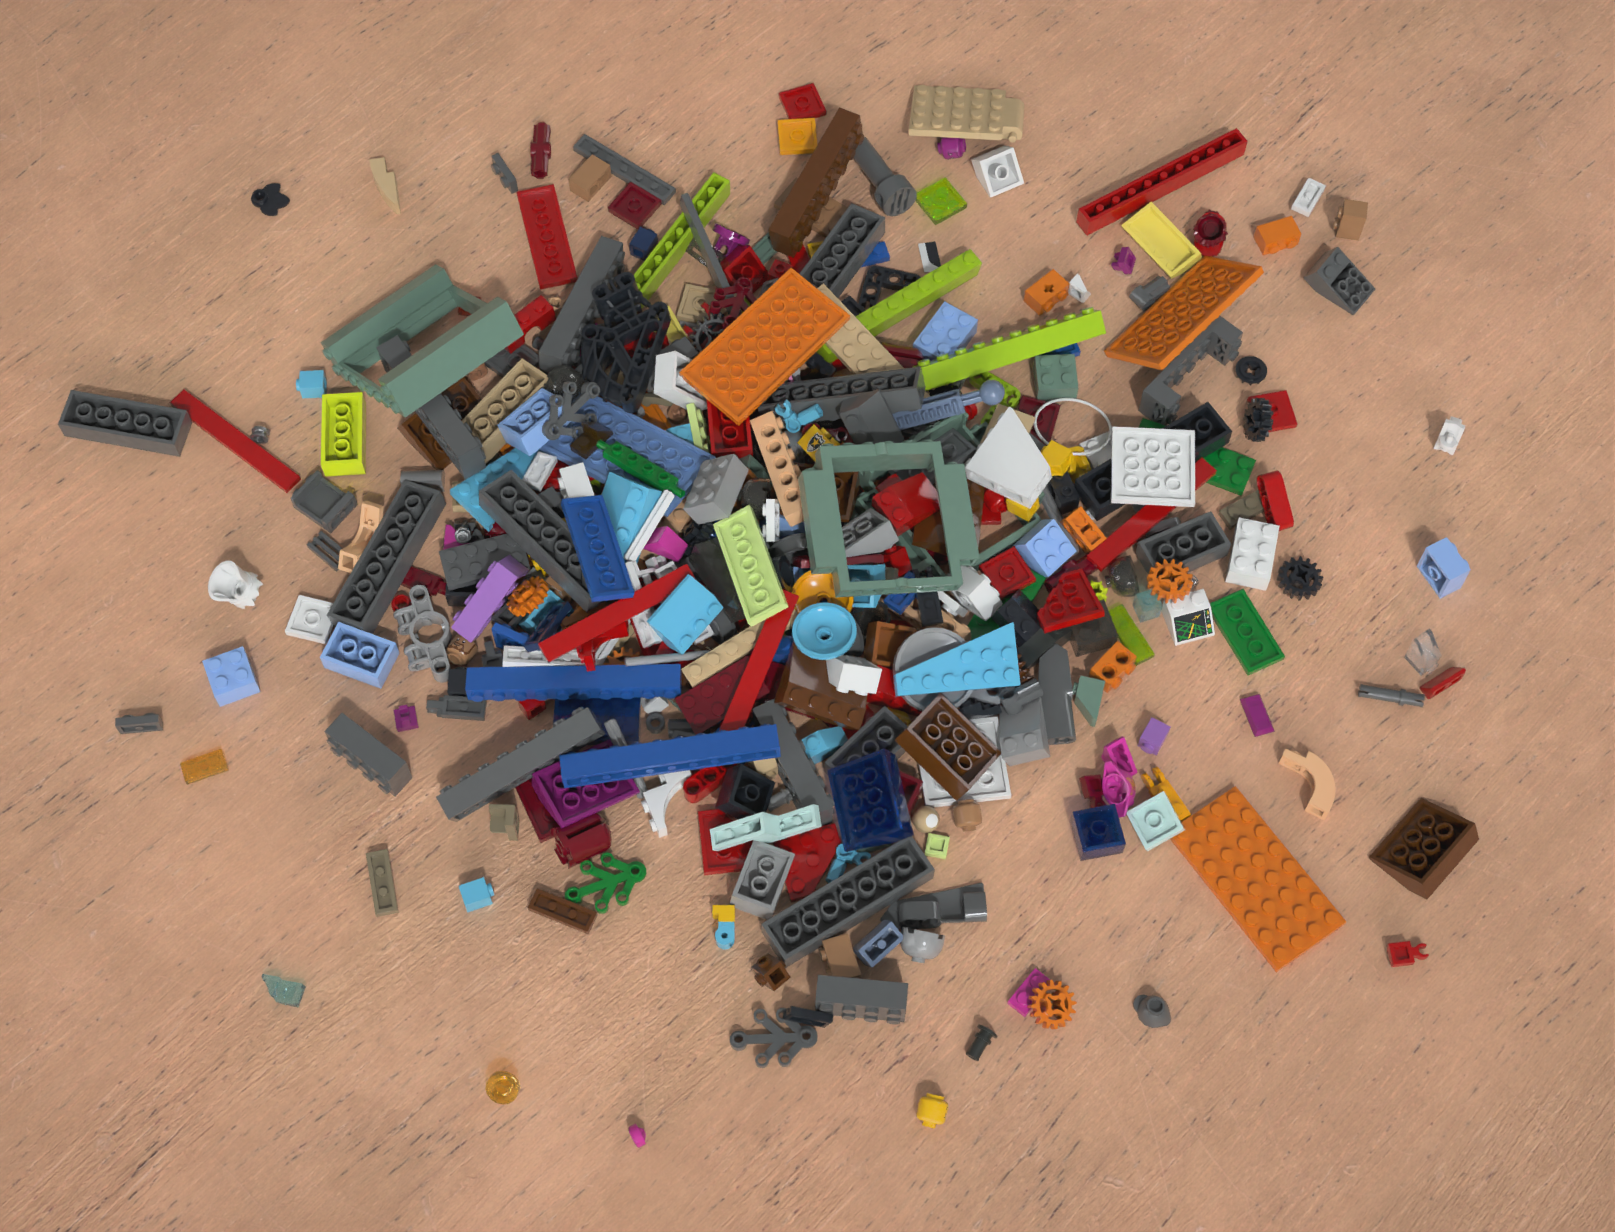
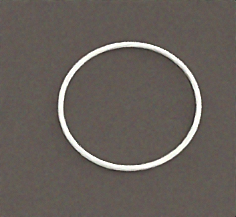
[1034,398,1112,456]

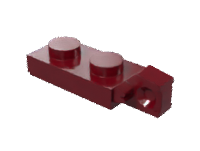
[401,566,446,597]

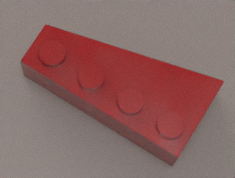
[867,665,922,716]

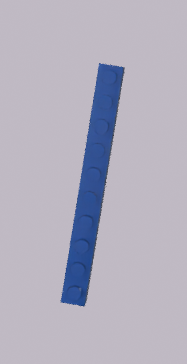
[465,664,682,702]
[559,724,781,788]

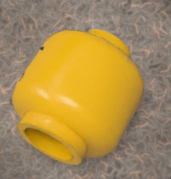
[916,1093,948,1128]

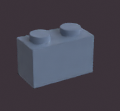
[853,920,903,967]

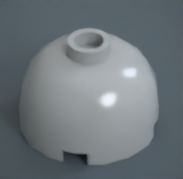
[900,927,945,963]

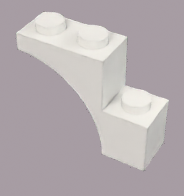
[641,770,691,838]

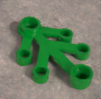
[565,852,647,914]

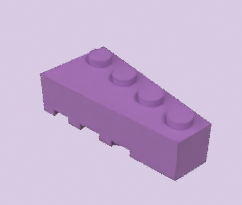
[451,555,529,643]

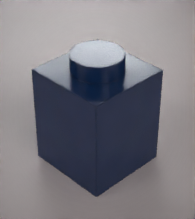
[629,227,658,261]

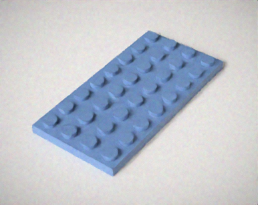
[539,396,716,517]

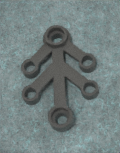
[542,381,600,440]
[730,1008,818,1068]

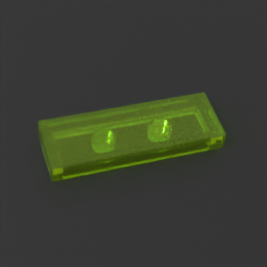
[1104,604,1155,666]

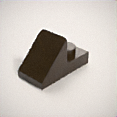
[570,422,613,460]

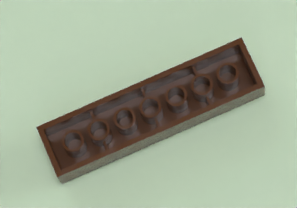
[768,107,864,258]

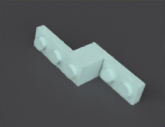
[710,804,822,851]

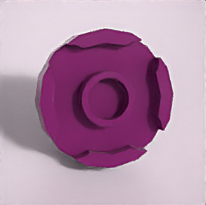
[712,223,750,260]

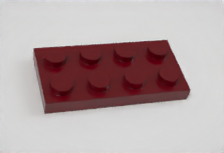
[675,656,770,734]

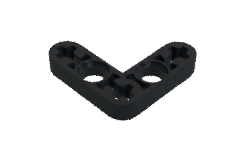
[858,266,921,311]

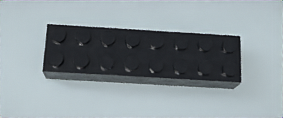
[1074,402,1232,521]

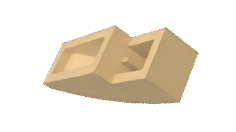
[369,157,401,214]

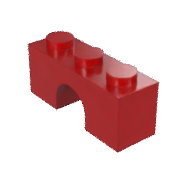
[505,295,556,354]

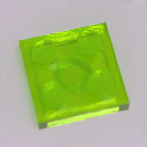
[915,177,967,225]

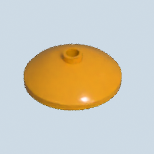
[791,570,854,614]

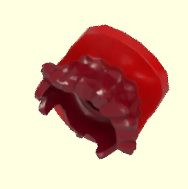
[1193,209,1228,257]

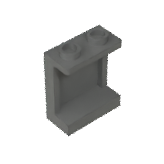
[291,470,358,534]

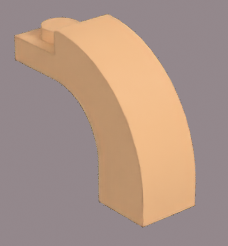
[338,501,384,573]
[1279,749,1335,820]

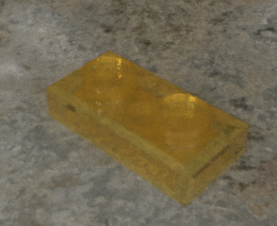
[180,749,229,785]

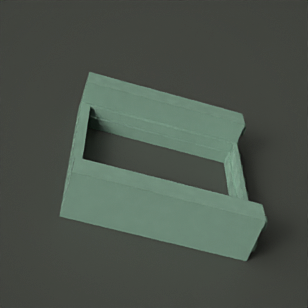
[321,264,524,417]

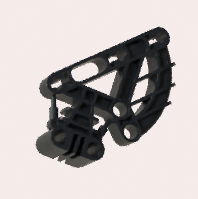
[581,272,671,413]

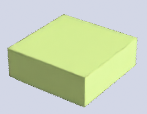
[925,833,950,859]

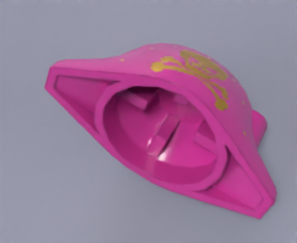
[1102,761,1136,818]

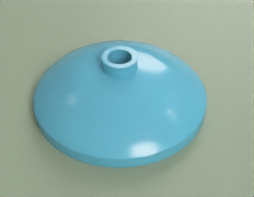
[792,602,857,660]

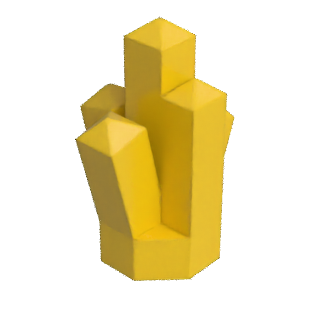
[1067,446,1091,483]

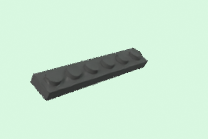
[573,134,676,206]

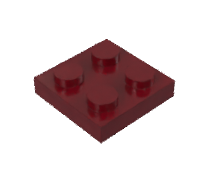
[608,182,662,229]

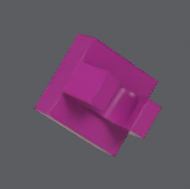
[1111,247,1136,275]
[394,705,419,732]

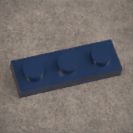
[524,601,572,652]

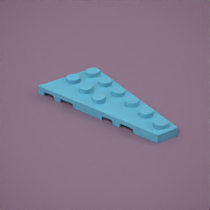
[450,448,547,532]
[893,622,1020,697]

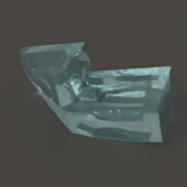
[262,974,306,1008]

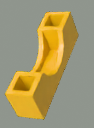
[1006,440,1074,522]

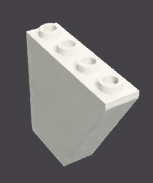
[965,407,1052,509]

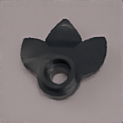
[251,183,290,216]

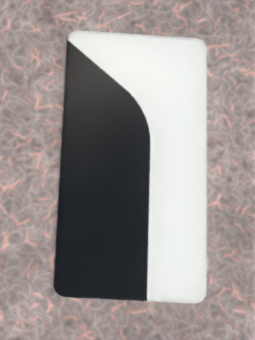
[918,241,941,272]

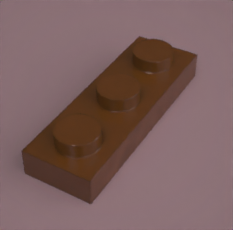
[528,888,598,935]

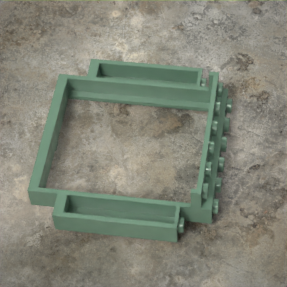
[854,411,1045,592]
[798,439,980,598]

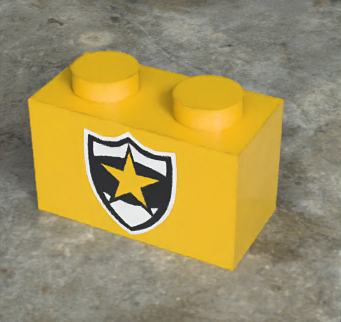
[797,425,840,462]

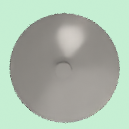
[893,627,973,711]

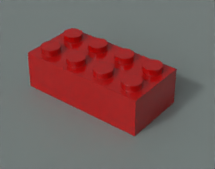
[706,399,753,459]

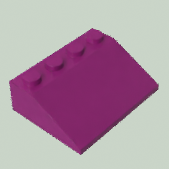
[532,739,640,829]

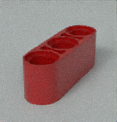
[1256,470,1294,531]
[683,763,737,803]

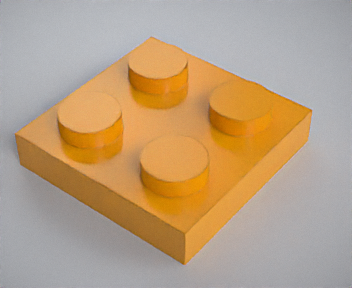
[777,118,817,155]

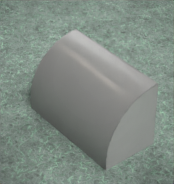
[400,470,445,492]

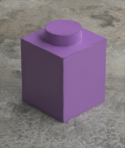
[1138,717,1171,756]

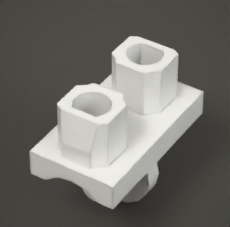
[1434,416,1466,455]

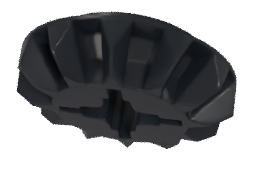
[1235,356,1267,386]

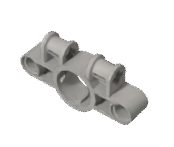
[393,585,452,683]

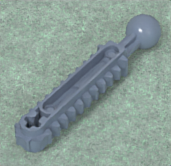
[893,380,1005,430]

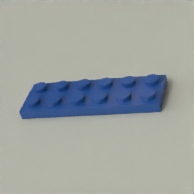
[561,495,634,602]

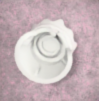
[208,561,263,609]

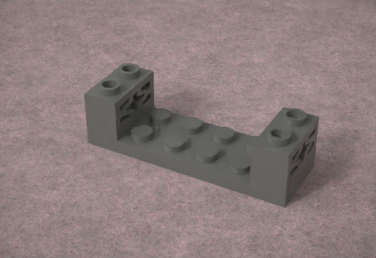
[1138,316,1243,426]

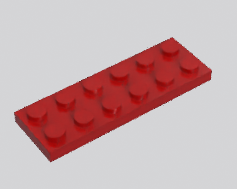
[516,184,578,290]

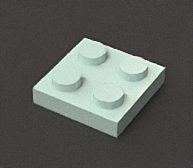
[1127,791,1185,851]

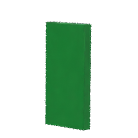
[1210,589,1285,675]

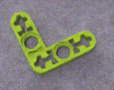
[969,371,1020,425]

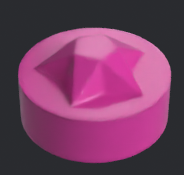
[628,1123,646,1148]

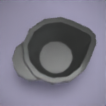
[1133,994,1171,1028]

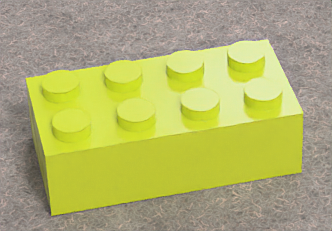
[321,392,366,477]

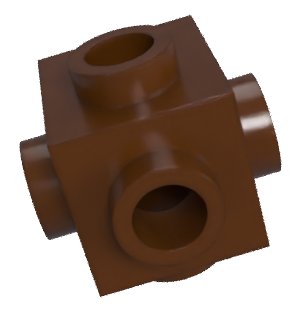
[751,953,791,991]

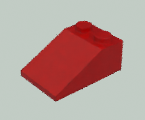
[872,472,940,537]

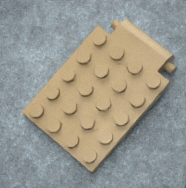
[909,85,1024,142]

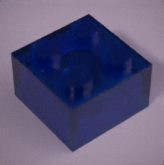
[1070,804,1126,861]

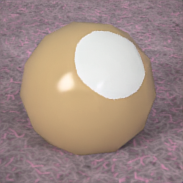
[912,806,940,833]

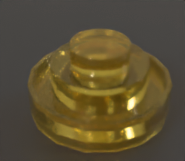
[485,1070,520,1105]

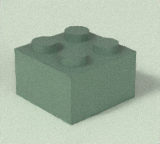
[1033,354,1079,402]

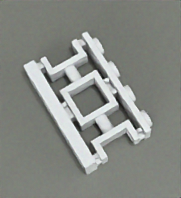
[625,555,668,648]

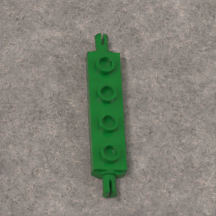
[596,439,685,498]

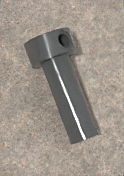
[854,137,917,217]

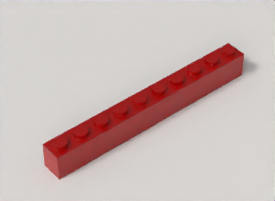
[1076,128,1248,236]

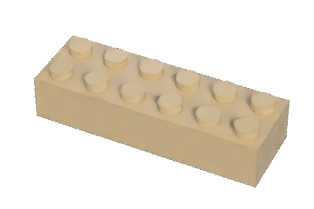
[446,359,555,464]

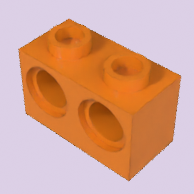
[1060,506,1106,553]
[1088,641,1137,693]

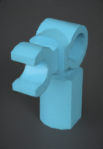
[775,399,823,433]
[825,843,871,883]

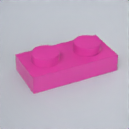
[1007,968,1050,1017]

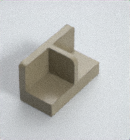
[489,804,520,841]

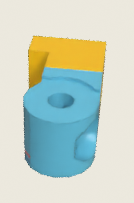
[712,905,735,950]

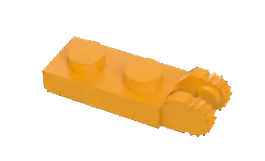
[1141,766,1191,822]

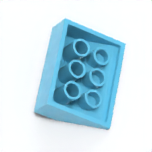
[602,472,662,563]

